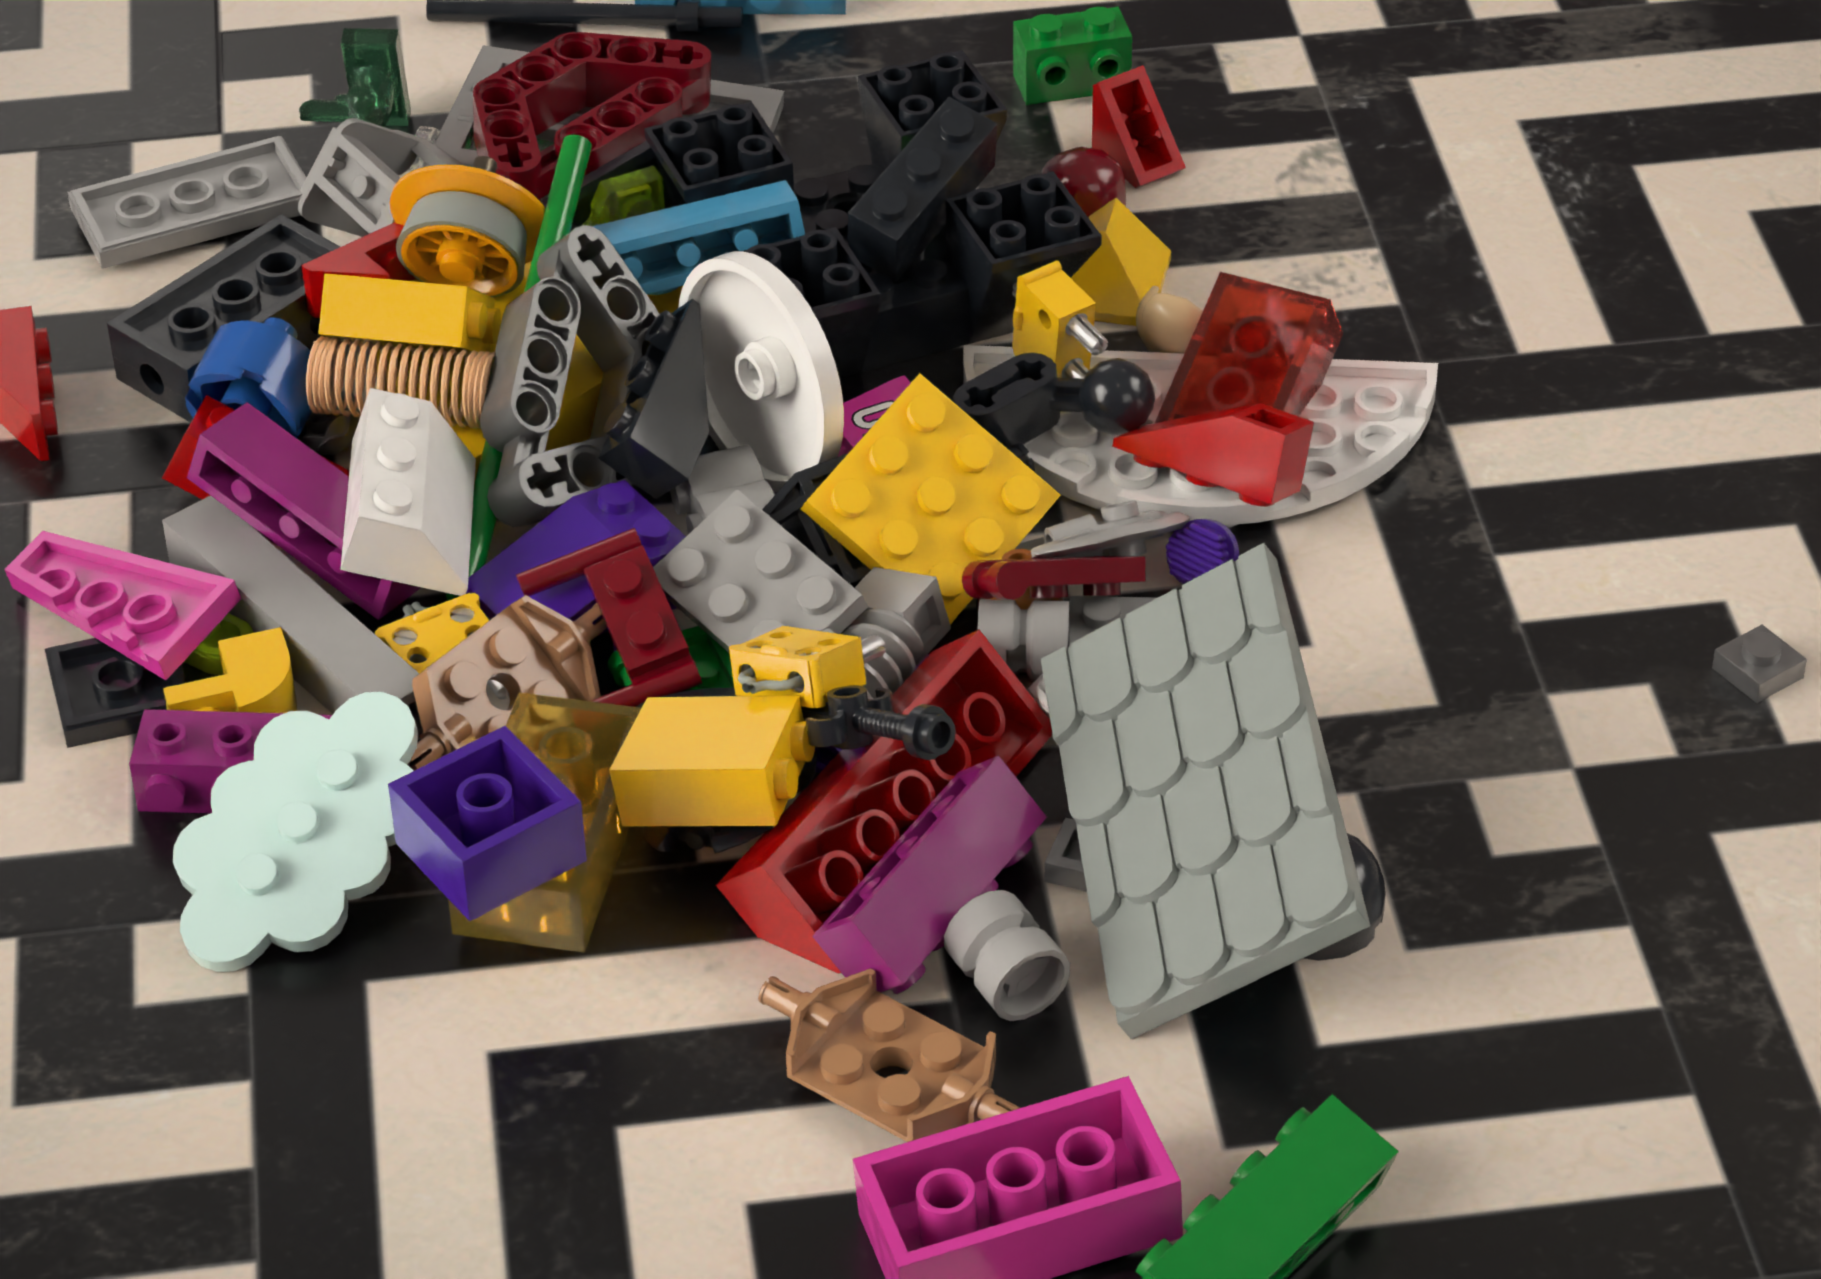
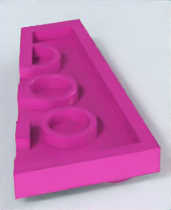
[4,531,241,680]

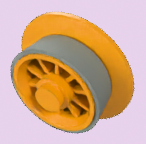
[390,156,545,297]

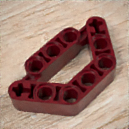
[473,32,711,201]

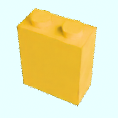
[318,273,501,354]
[609,695,815,826]

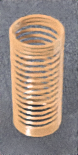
[306,336,495,429]

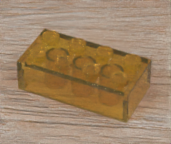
[448,692,641,953]

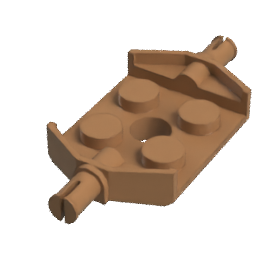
[408,595,607,771]
[758,968,1020,1142]

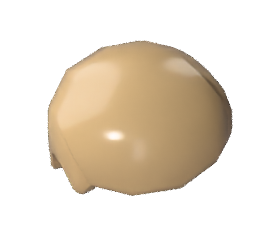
[1136,286,1224,354]

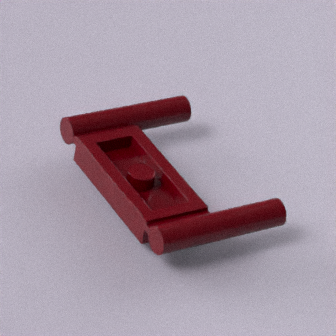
[516,528,703,732]

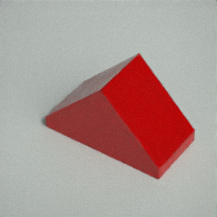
[1092,65,1186,188]

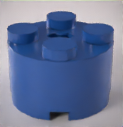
[185,317,312,438]

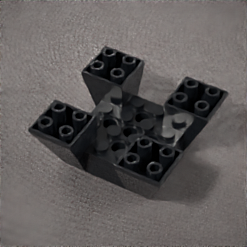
[644,50,1102,379]

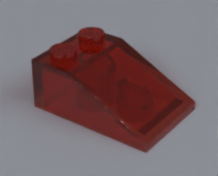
[1155,272,1343,423]

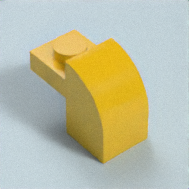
[163,627,297,713]

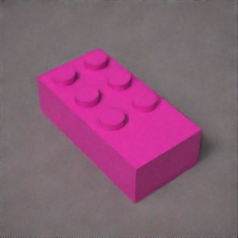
[852,1076,1183,1279]

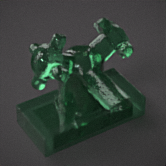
[299,28,411,127]

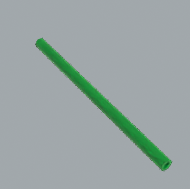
[445,135,592,601]

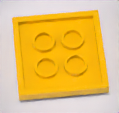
[801,373,1061,625]

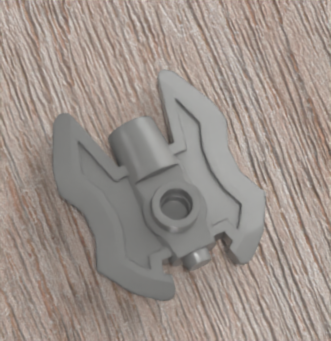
[1015,501,1190,558]

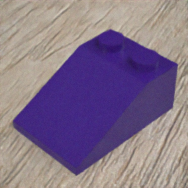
[466,480,686,636]

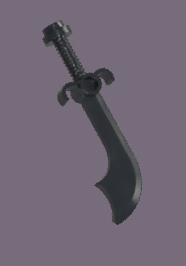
[635,685,956,760]

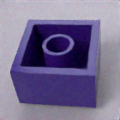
[388,726,587,921]

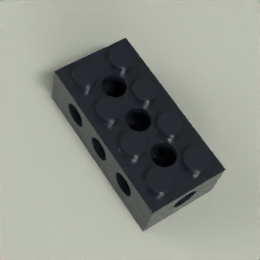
[107,214,340,423]

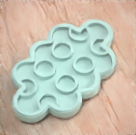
[173,692,418,972]

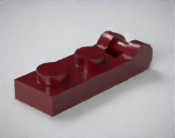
[962,556,1146,600]

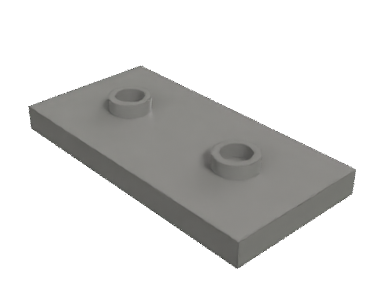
[67,136,307,269]

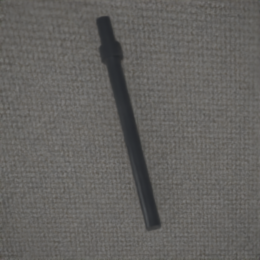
[426,0,743,32]

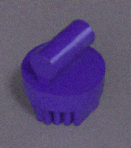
[1165,519,1240,584]

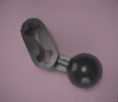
[954,353,1155,449]

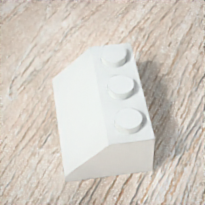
[340,388,476,596]

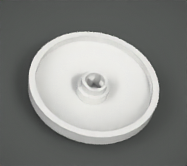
[678,251,844,492]

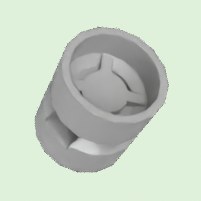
[978,599,1069,682]
[944,890,1070,1021]

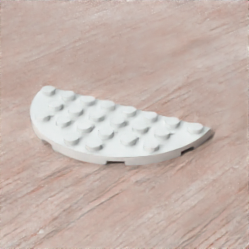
[963,345,1438,528]

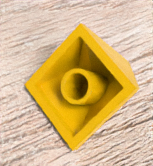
[1071,198,1171,326]

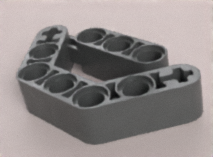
[480,225,660,527]

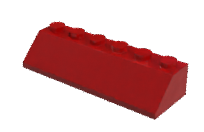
[716,629,1052,974]

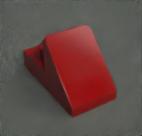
[301,222,417,318]

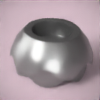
[297,391,360,455]

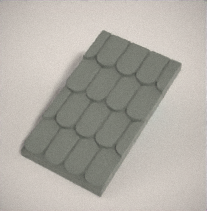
[1041,543,1370,1039]

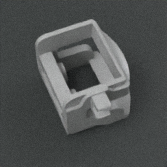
[298,118,465,237]

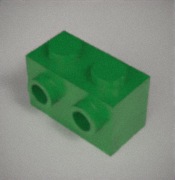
[1013,6,1132,105]

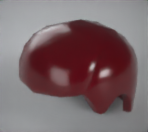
[1041,147,1126,217]

